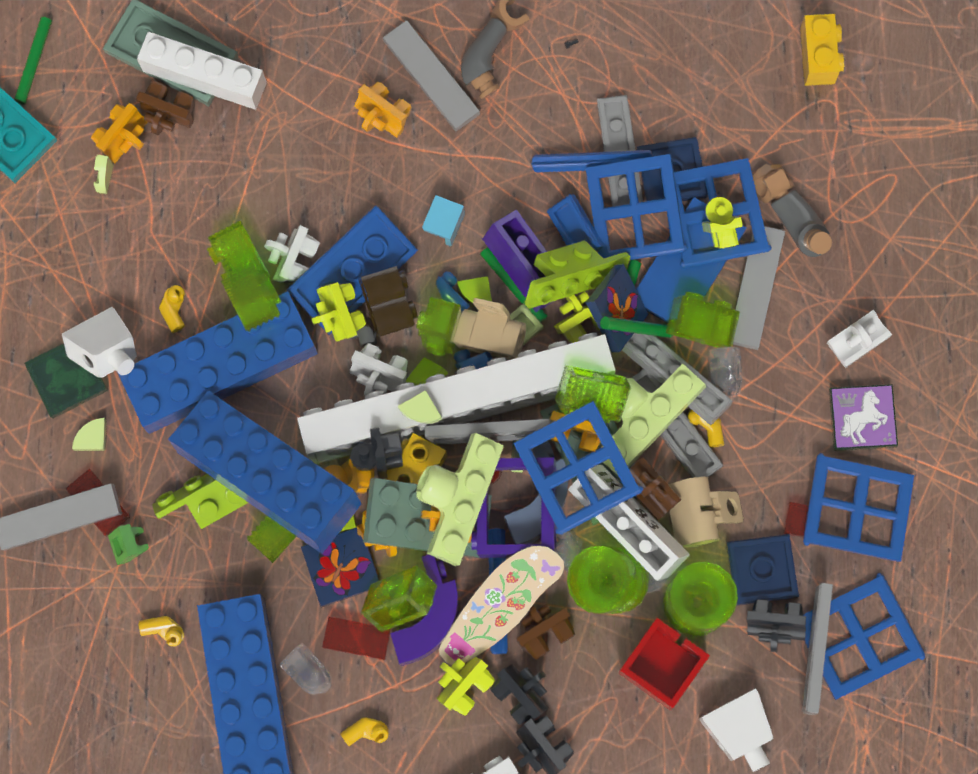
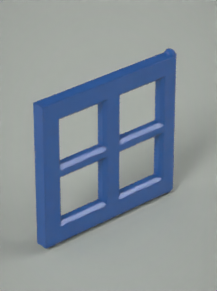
[586,154,688,260]
[674,158,772,268]
[513,401,643,534]
[803,453,914,562]
[803,573,925,700]

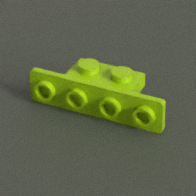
[525,240,630,309]
[152,474,248,529]

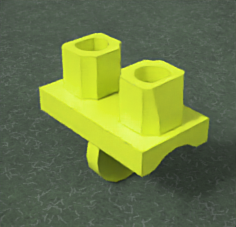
[702,197,743,249]
[311,282,366,341]
[554,291,600,343]
[436,657,495,716]

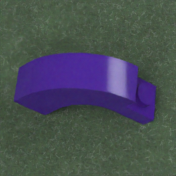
[390,555,459,666]

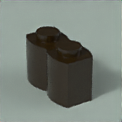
[358,266,418,337]

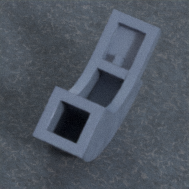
[505,441,568,544]

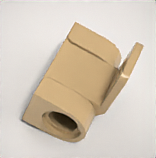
[453,298,526,360]
[668,477,743,547]

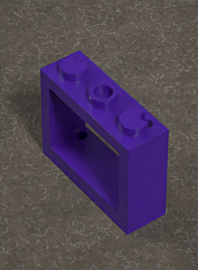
[471,457,557,558]

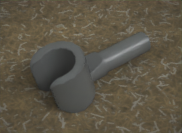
[332,326,377,347]

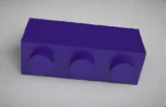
[482,209,554,312]

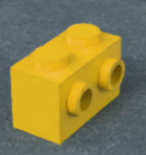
[800,14,844,86]
[386,433,447,484]

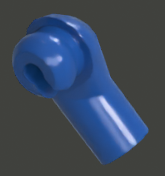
[435,271,470,316]
[454,349,493,370]

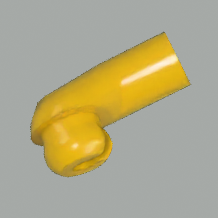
[159,285,185,333]
[688,409,724,448]
[139,616,184,646]
[340,717,389,746]

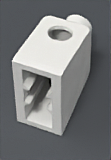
[62,307,137,377]
[699,689,773,772]

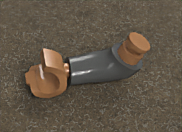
[460,0,530,99]
[753,164,832,257]

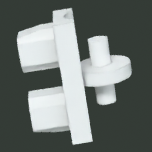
[264,225,320,283]
[827,310,892,368]
[350,343,408,395]

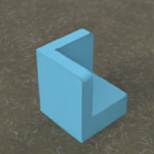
[422,195,465,247]

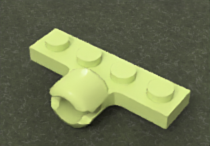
[601,363,706,477]
[416,433,504,566]

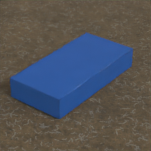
[547,194,604,252]

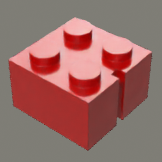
[618,618,710,711]

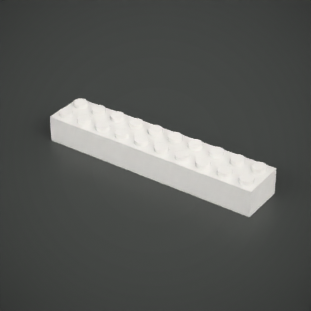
[297,333,615,464]

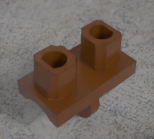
[136,81,195,135]
[618,457,681,521]
[516,604,575,660]

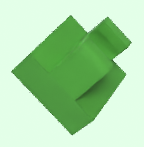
[108,524,149,565]

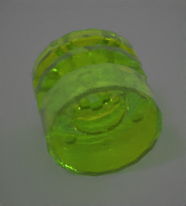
[567,545,649,614]
[663,562,738,636]

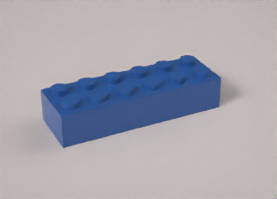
[118,291,318,434]
[168,391,362,554]
[197,594,294,774]

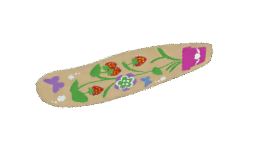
[439,546,564,665]

